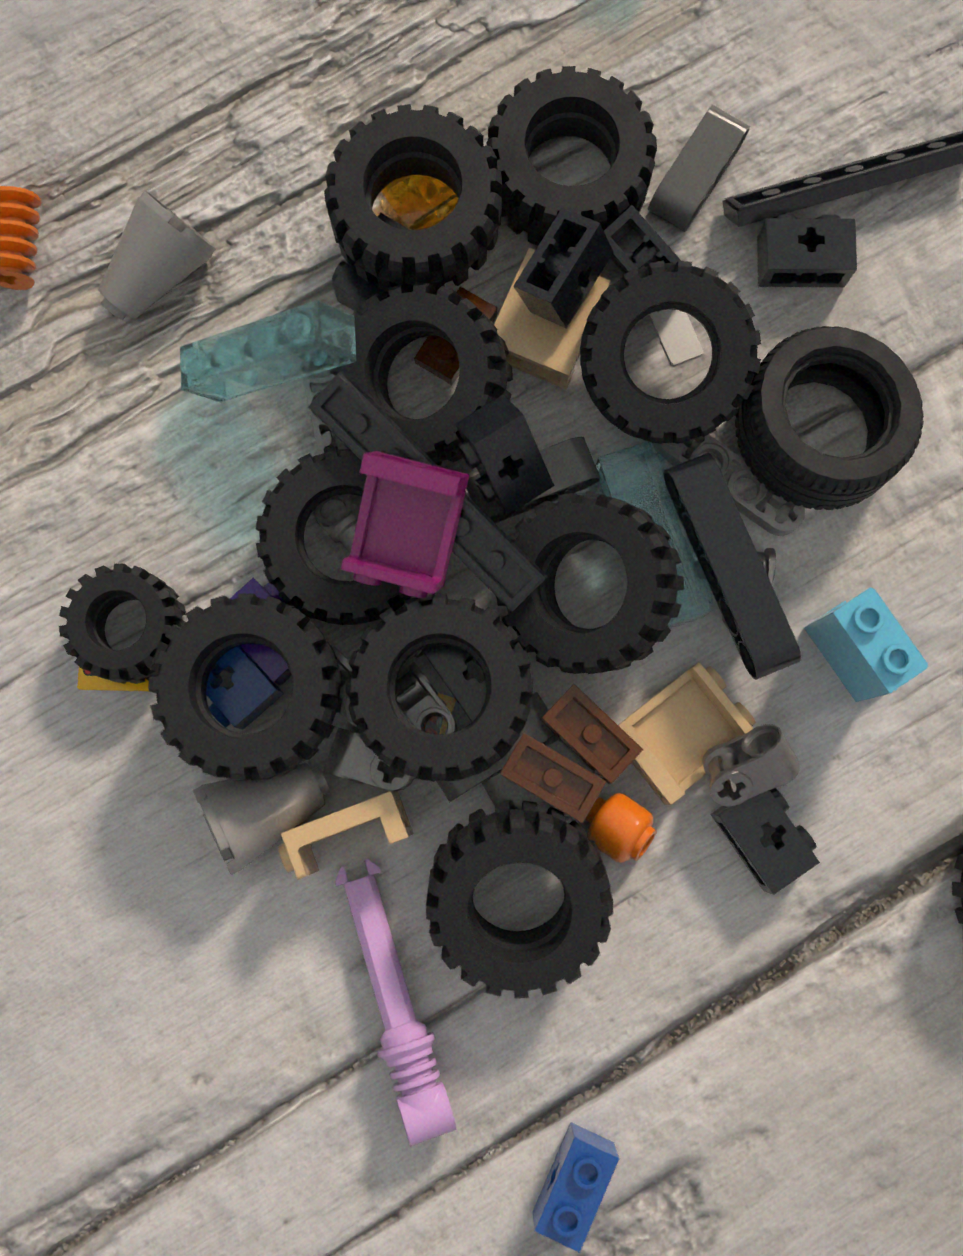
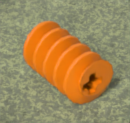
[0,186,42,290]

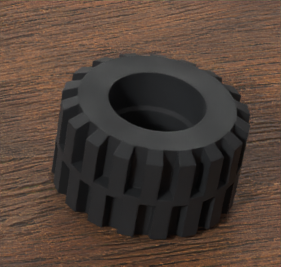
[59,564,187,684]

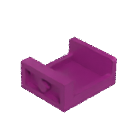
[341,451,469,598]

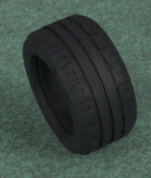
[735,326,924,510]

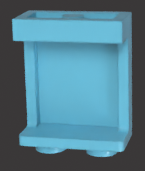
[804,588,928,702]

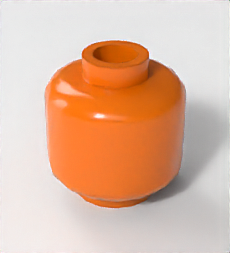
[585,793,657,863]

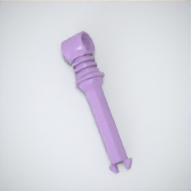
[335,859,457,1146]

